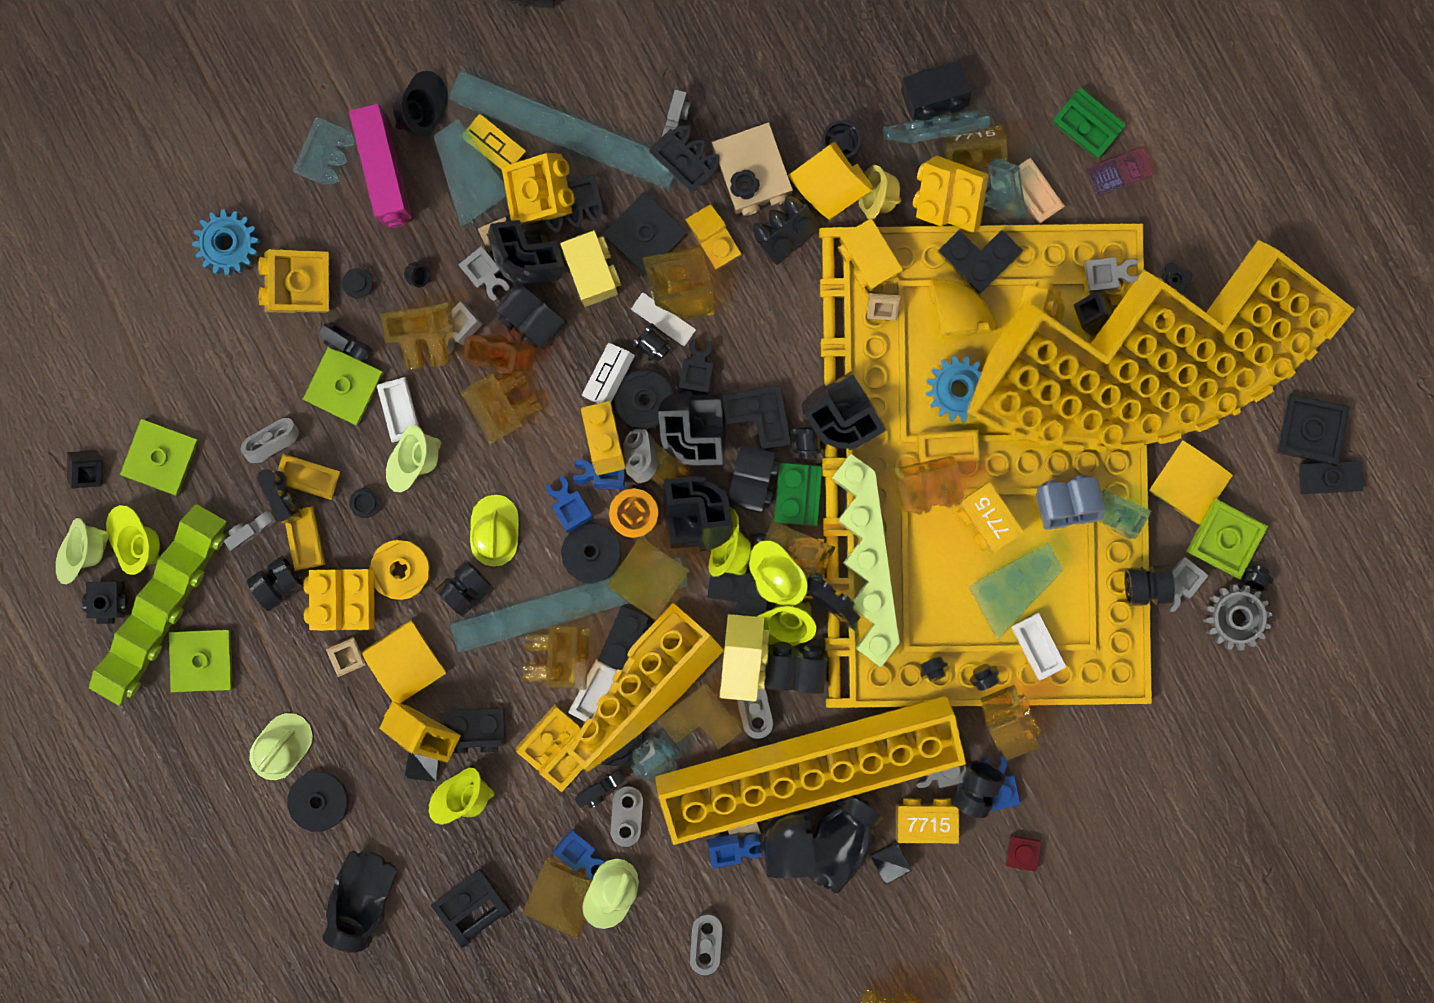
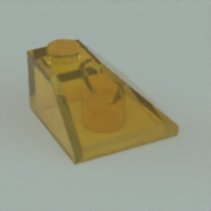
[643,247,715,320]
[607,537,690,620]
[522,858,592,938]

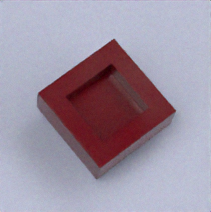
[1005,835,1041,872]

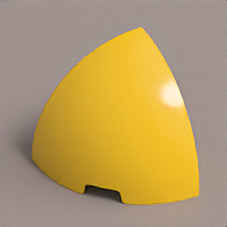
[929,279,998,336]

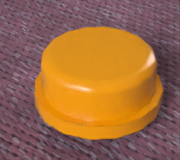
[609,488,659,538]

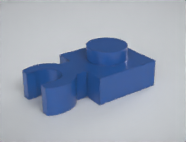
[573,459,626,489]
[546,476,593,533]
[983,755,1021,811]
[552,829,605,880]
[707,833,762,869]

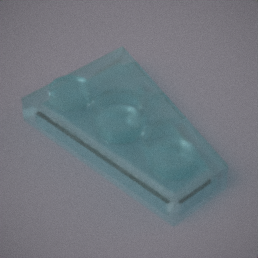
[883,110,990,143]
[434,119,507,228]
[968,543,1063,640]

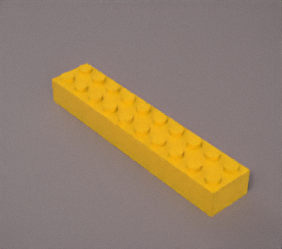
[655,696,966,845]

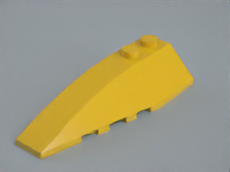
[567,603,724,772]

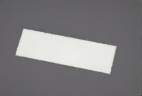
[631,292,696,346]

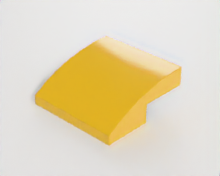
[788,142,874,220]
[1149,440,1233,525]
[361,619,446,703]
[515,704,583,792]

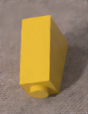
[379,701,461,763]

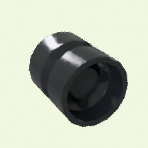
[820,120,861,163]
[246,556,304,611]
[435,560,493,617]
[1124,564,1175,607]
[952,761,1005,818]

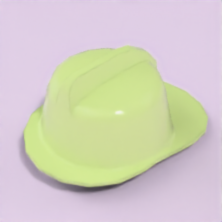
[386,425,441,492]
[56,518,109,585]
[250,713,313,780]
[582,859,639,929]

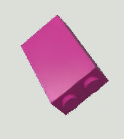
[349,104,412,228]

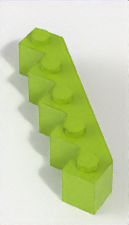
[89,504,227,706]

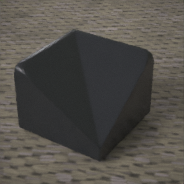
[1073,290,1114,336]
[67,450,103,489]
[404,752,440,782]
[870,842,912,885]

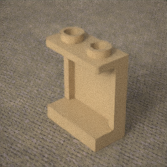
[712,122,793,216]

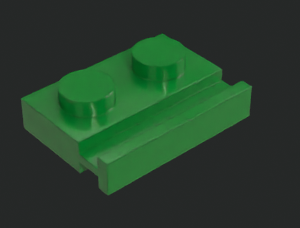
[1051,87,1126,160]
[774,463,822,526]

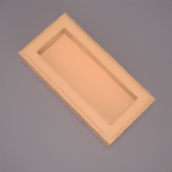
[1005,157,1064,224]

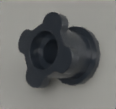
[632,323,671,361]
[790,427,823,459]

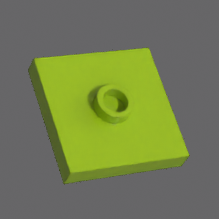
[302,347,384,426]
[120,419,199,496]
[1186,499,1268,580]
[169,630,233,692]

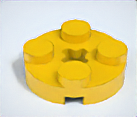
[369,540,430,600]

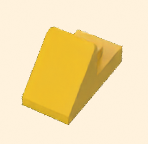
[685,204,741,270]

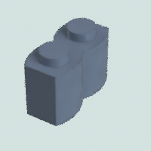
[1036,475,1105,530]

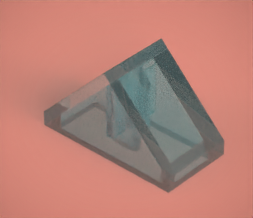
[1098,490,1151,539]

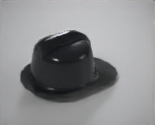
[393,70,447,136]

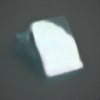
[984,158,1026,218]

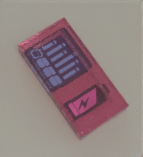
[1086,147,1154,197]

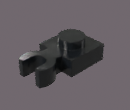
[317,322,373,361]
[679,339,713,394]
[574,769,625,809]

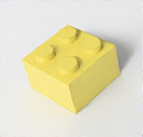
[560,230,621,307]
[720,614,769,701]

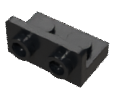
[443,708,506,754]

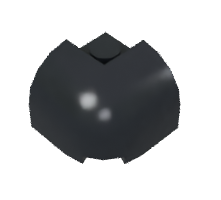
[488,220,565,284]
[801,371,886,450]
[658,390,726,465]
[663,476,733,552]
[763,808,816,878]

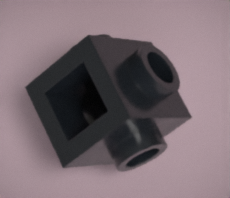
[82,581,129,624]

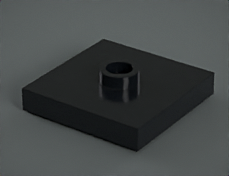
[603,191,687,276]
[1277,394,1350,466]

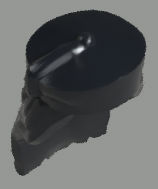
[809,796,883,893]
[322,851,398,953]

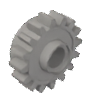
[1203,585,1272,651]

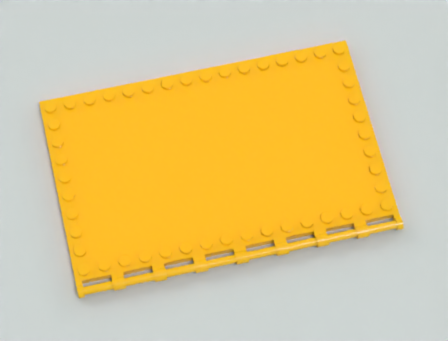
[819,224,1152,708]

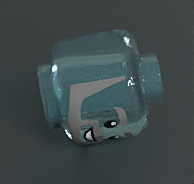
[631,737,677,782]

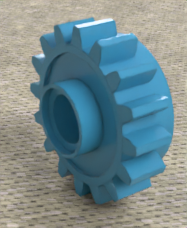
[192,209,261,277]
[925,356,982,422]

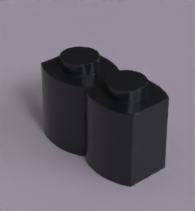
[495,284,566,350]
[728,445,780,512]
[764,642,828,694]

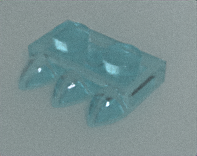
[292,117,355,185]

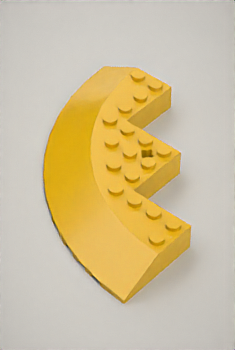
[967,240,1355,452]

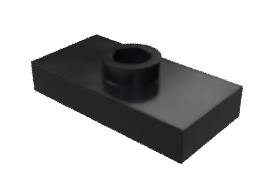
[1299,461,1363,494]

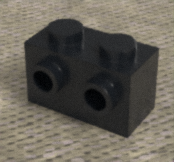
[901,61,972,122]

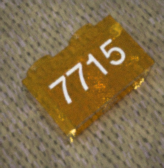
[942,125,1008,171]

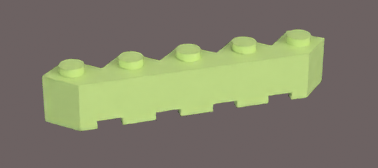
[831,454,899,667]

